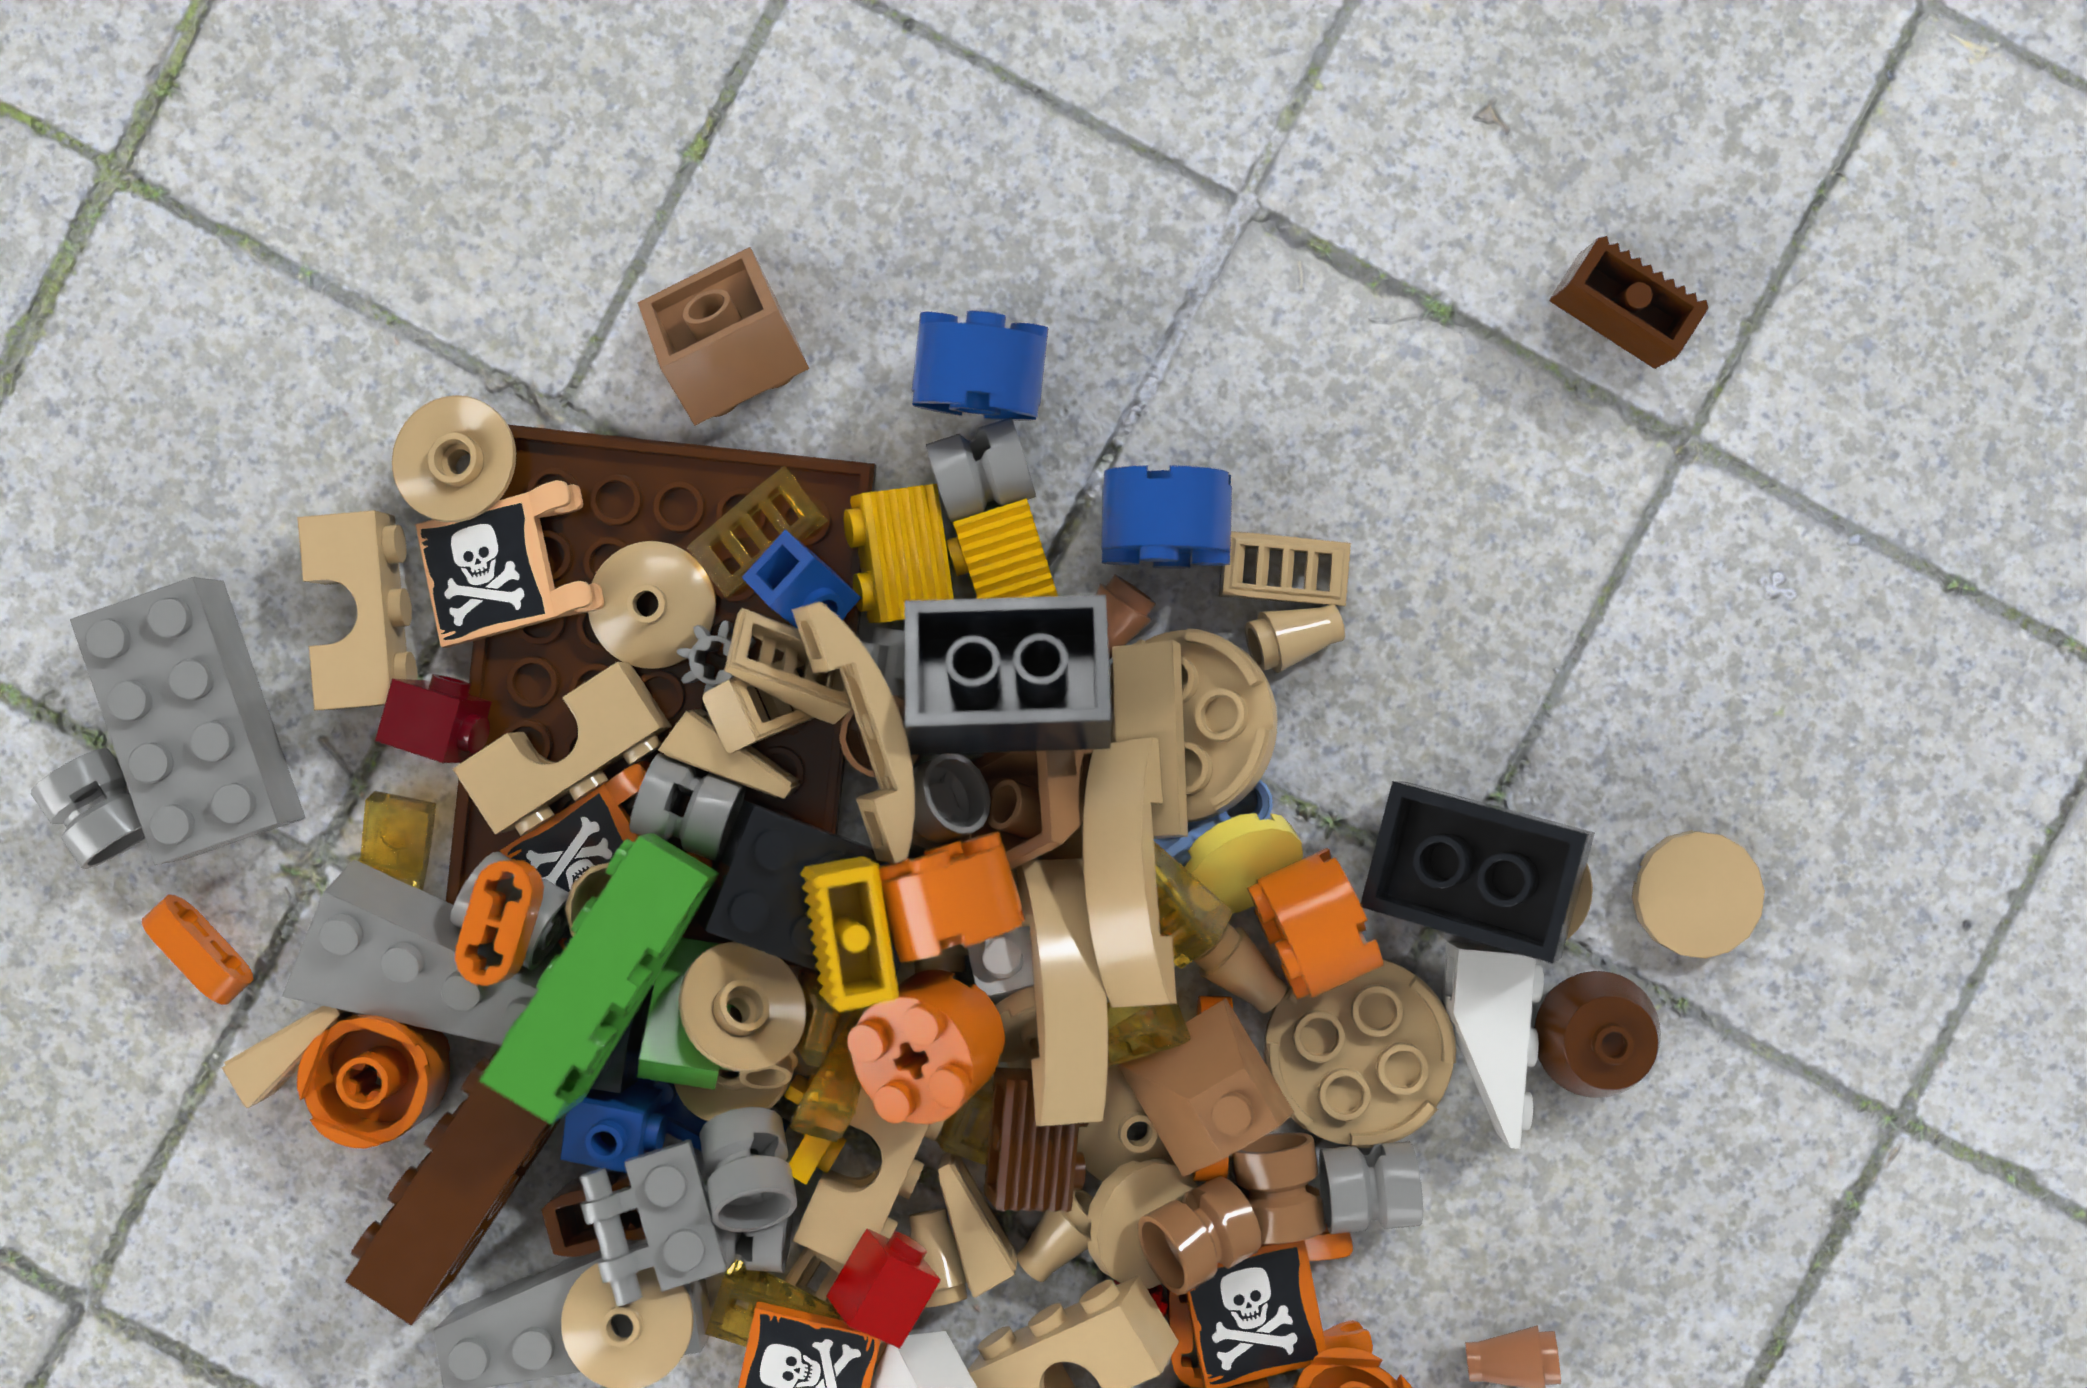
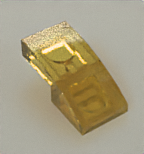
[357,791,436,891]

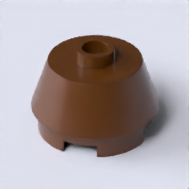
[1534,971,1661,1098]

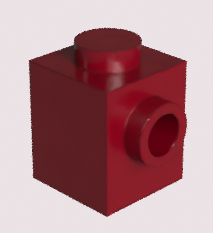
[375,674,492,763]

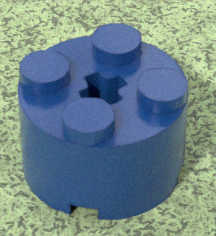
[912,311,1049,421]
[1101,466,1232,569]

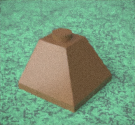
[961,749,1093,870]
[1117,998,1294,1177]

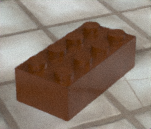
[345,1046,565,1326]

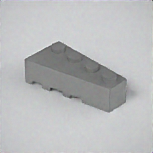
[282,859,561,1045]
[434,1239,714,1388]

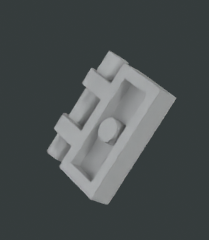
[580,1139,727,1306]

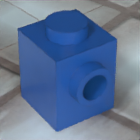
[742,529,861,628]
[560,1084,668,1173]

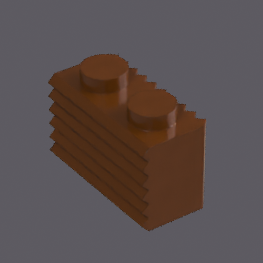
[1549,236,1709,370]
[983,1067,1089,1212]

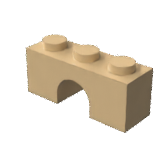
[297,510,418,710]
[453,662,672,836]
[792,1086,945,1264]
[968,1275,1179,1388]

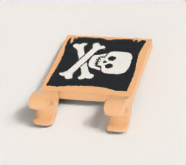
[415,480,604,648]

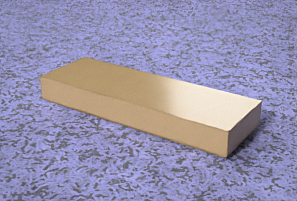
[1112,640,1188,839]

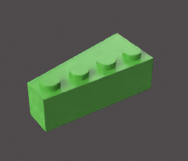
[479,833,720,1124]

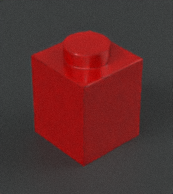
[826,1228,941,1348]

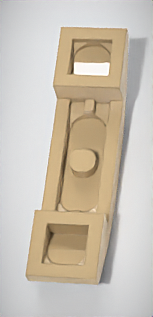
[792,602,915,864]
[1083,737,1177,1008]
[1017,858,1108,1126]

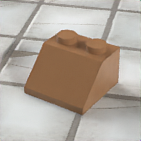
[637,247,809,426]

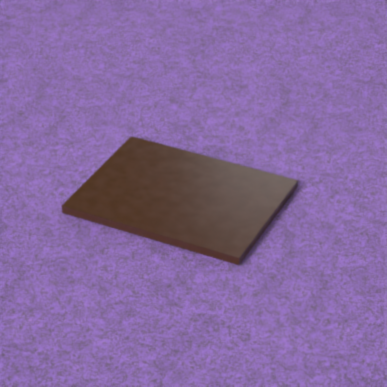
[446,425,877,967]

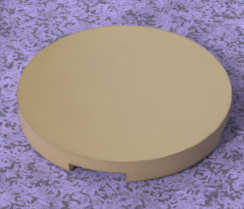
[1109,628,1277,822]
[1264,958,1456,1148]

